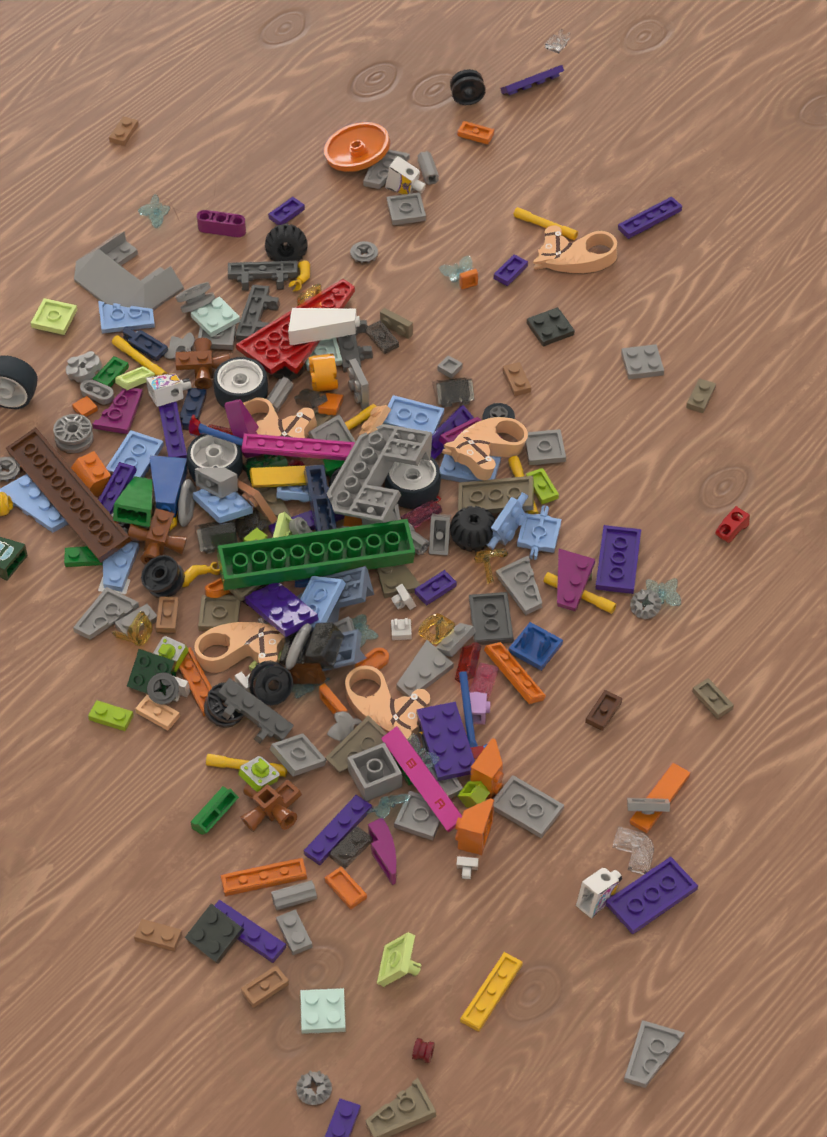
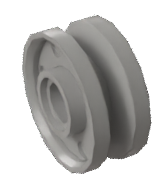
[176,282,215,313]
[53,414,93,453]

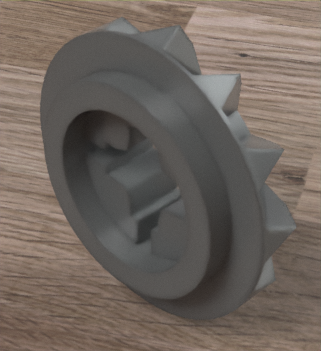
[147,673,179,705]

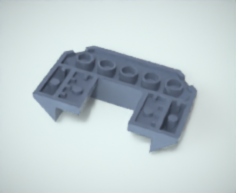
[289,566,374,671]

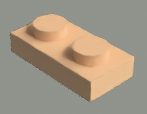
[358,405,391,436]
[135,695,180,731]

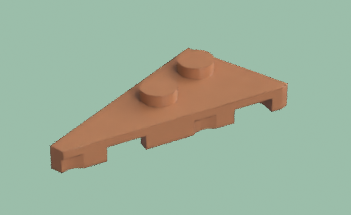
[237,480,277,524]

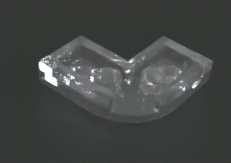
[613,826,654,874]

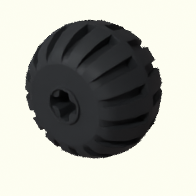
[265,224,308,262]
[450,506,496,552]

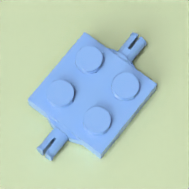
[487,492,528,550]
[517,505,562,560]

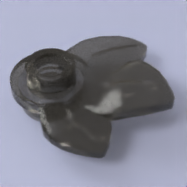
[233,510,268,540]

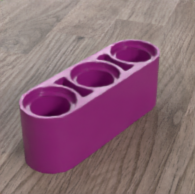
[197,210,246,237]

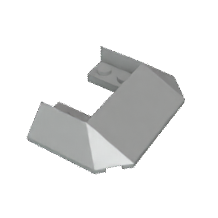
[74,231,184,310]
[327,424,432,523]

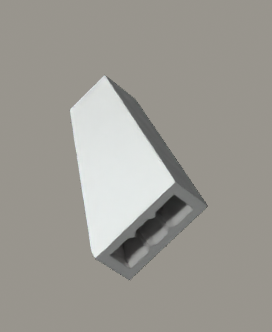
[288,308,360,345]

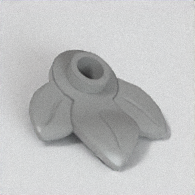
[164,332,195,359]
[327,711,362,743]

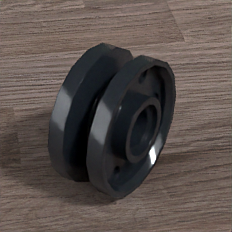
[450,69,486,105]
[141,555,185,598]
[248,660,293,706]
[203,682,244,728]

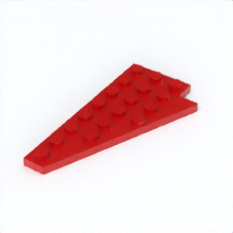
[236,279,355,375]

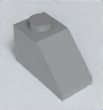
[195,467,238,498]
[429,514,451,555]

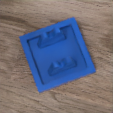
[508,622,563,671]

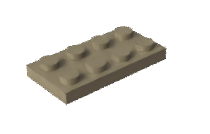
[458,476,534,514]

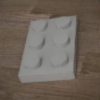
[494,775,564,838]

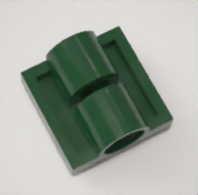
[242,454,288,484]
[127,649,177,696]

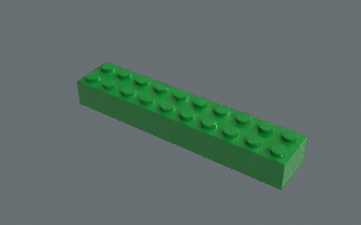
[217,519,415,590]

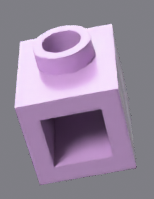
[469,692,490,724]

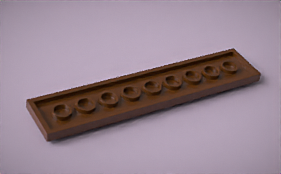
[6,427,132,563]

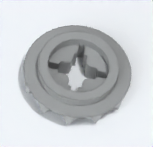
[350,241,378,263]
[0,457,21,482]
[630,589,661,619]
[296,1071,332,1105]

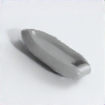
[178,479,196,527]
[286,623,312,670]

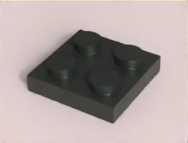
[527,307,575,347]
[185,904,245,964]

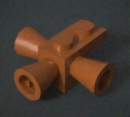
[175,338,230,389]
[128,508,187,565]
[240,779,302,832]

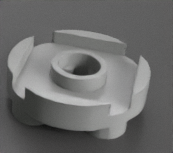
[66,351,102,382]

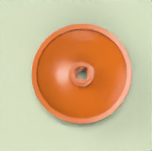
[324,122,390,172]

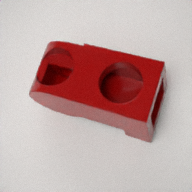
[715,506,750,543]

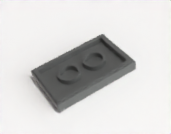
[469,592,514,646]

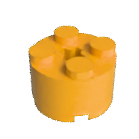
[308,353,338,392]

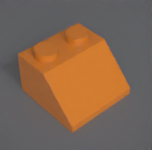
[71,451,111,497]
[470,738,504,799]
[455,799,494,855]

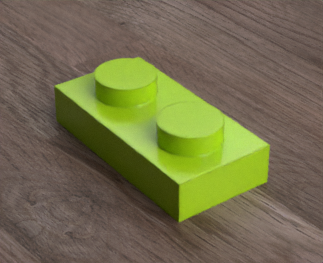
[526,468,559,504]
[88,700,134,731]

